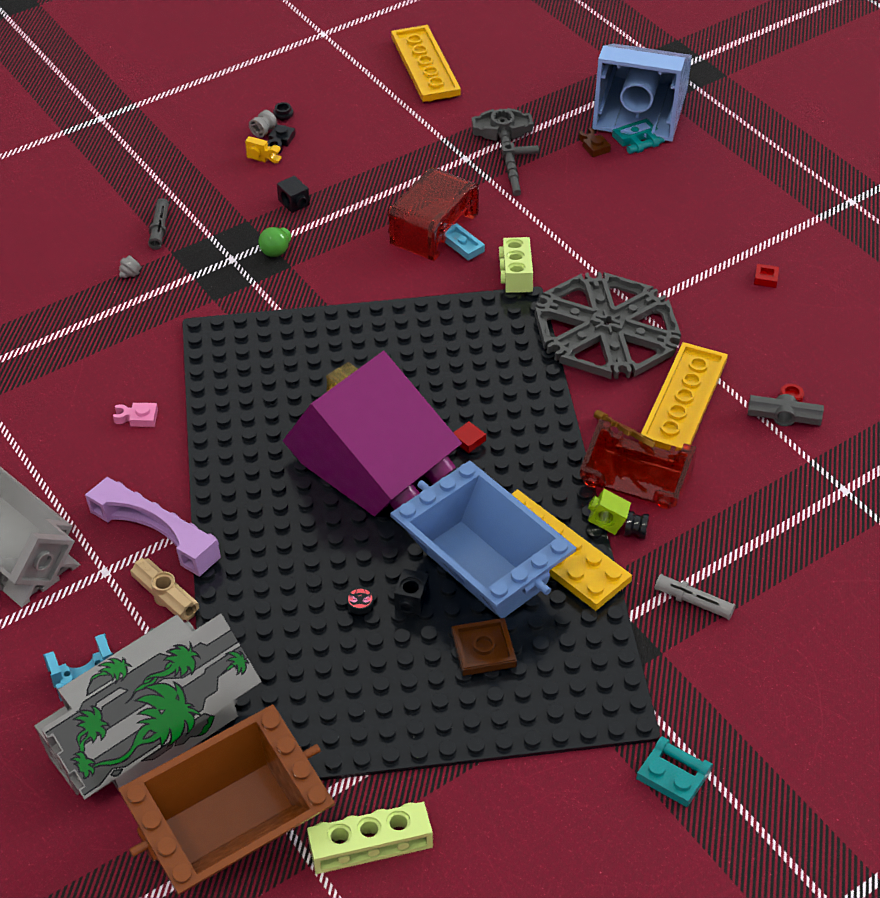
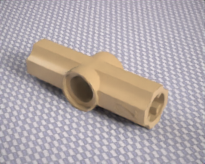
[130,558,199,621]

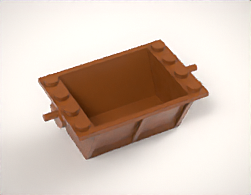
[118,704,335,896]

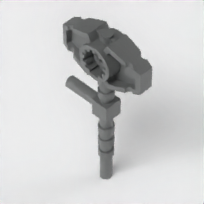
[471,108,539,196]

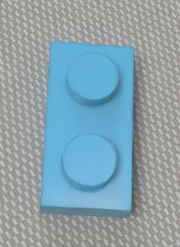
[440,223,485,261]

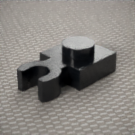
[268,124,296,154]

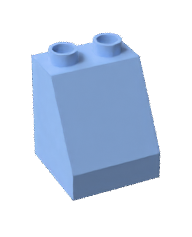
[592,43,692,141]

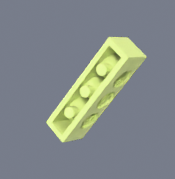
[307,802,433,874]

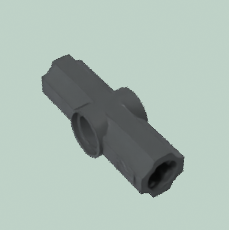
[747,394,824,426]

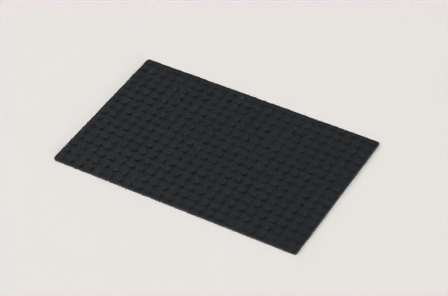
[183,286,660,781]

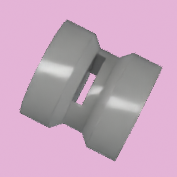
[249,110,277,138]

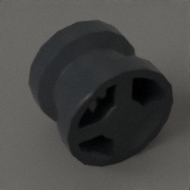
[624,511,649,539]

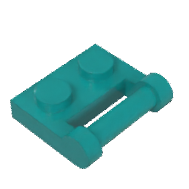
[636,736,713,807]

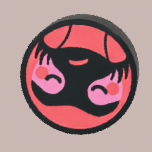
[347,588,374,615]

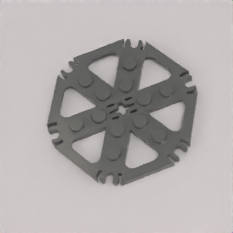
[534,272,681,379]

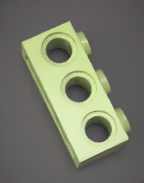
[499,237,533,293]

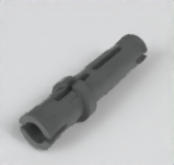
[148,198,169,249]

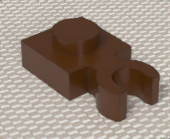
[579,128,611,157]

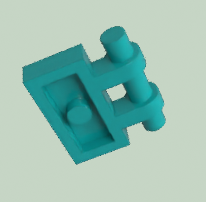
[612,118,665,154]

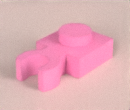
[113,403,158,427]

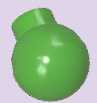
[258,227,292,257]

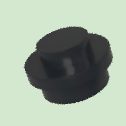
[273,102,293,120]

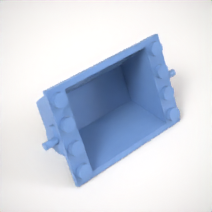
[390,460,576,618]

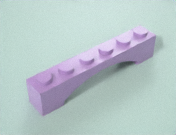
[85,477,221,577]

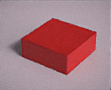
[754,264,779,288]
[453,422,486,453]

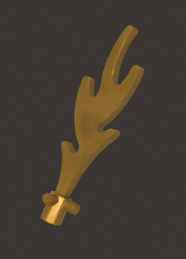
[594,410,656,448]

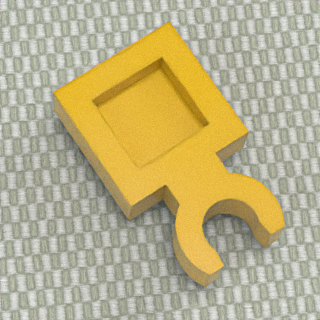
[245,136,282,163]

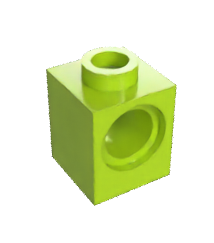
[588,489,631,535]

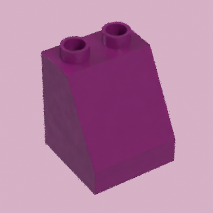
[283,350,462,516]

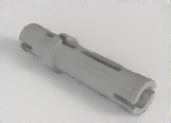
[655,574,736,620]

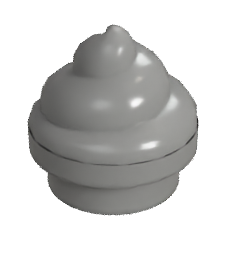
[119,255,142,278]

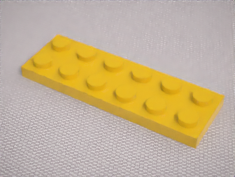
[391,25,461,102]
[639,342,728,456]
[512,489,632,611]

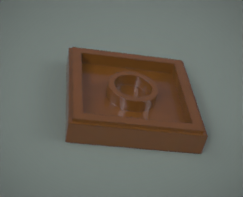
[451,618,517,676]

